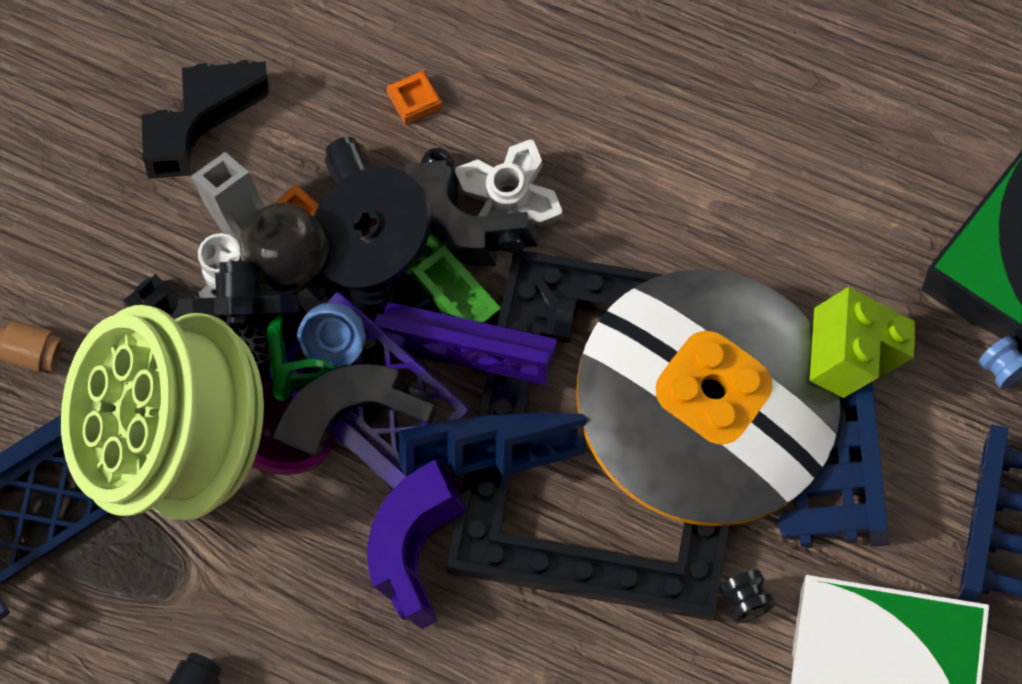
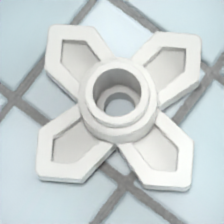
[455,139,563,227]

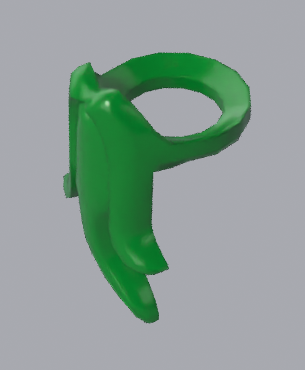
[267,314,336,401]

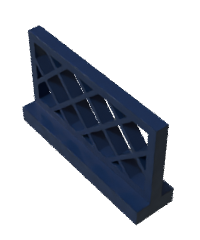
[0,415,111,585]

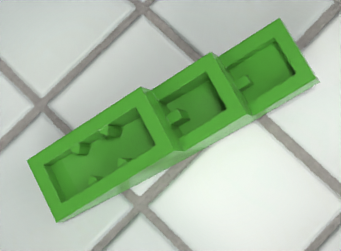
[402,237,501,323]

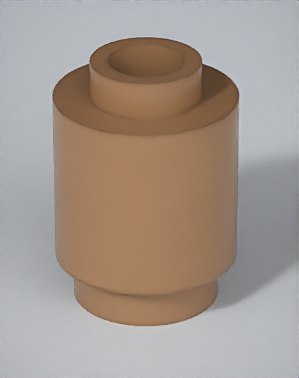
[0,320,63,373]

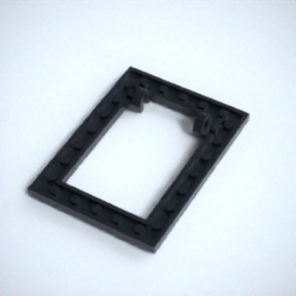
[446,250,730,621]

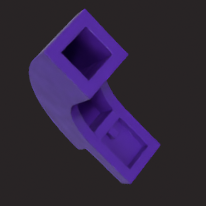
[367,460,467,629]

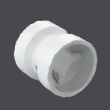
[198,233,244,290]

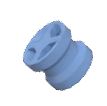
[979,335,1022,390]

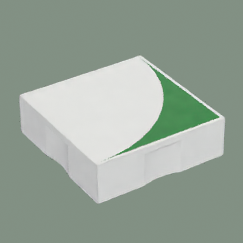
[791,575,989,684]

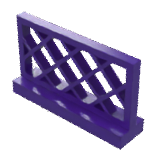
[265,292,471,488]

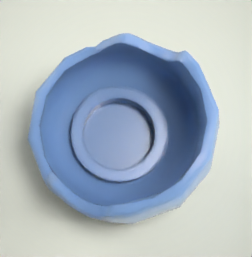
[297,302,366,369]

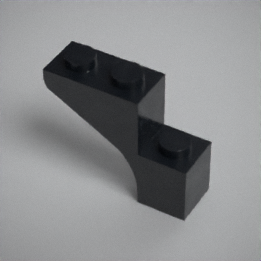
[141,60,269,179]

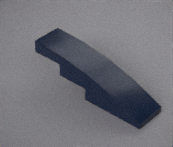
[399,413,586,476]

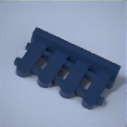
[778,382,889,548]

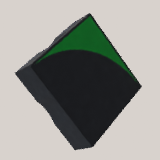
[921,150,1022,353]

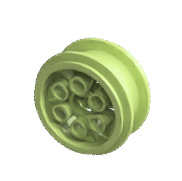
[61,305,264,521]

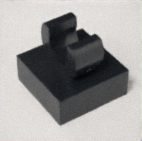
[123,274,181,316]

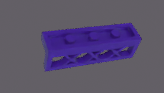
[375,302,557,385]

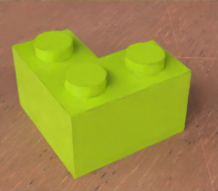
[809,286,915,398]

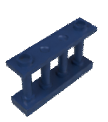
[957,424,1022,603]

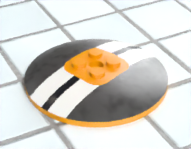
[576,269,840,526]

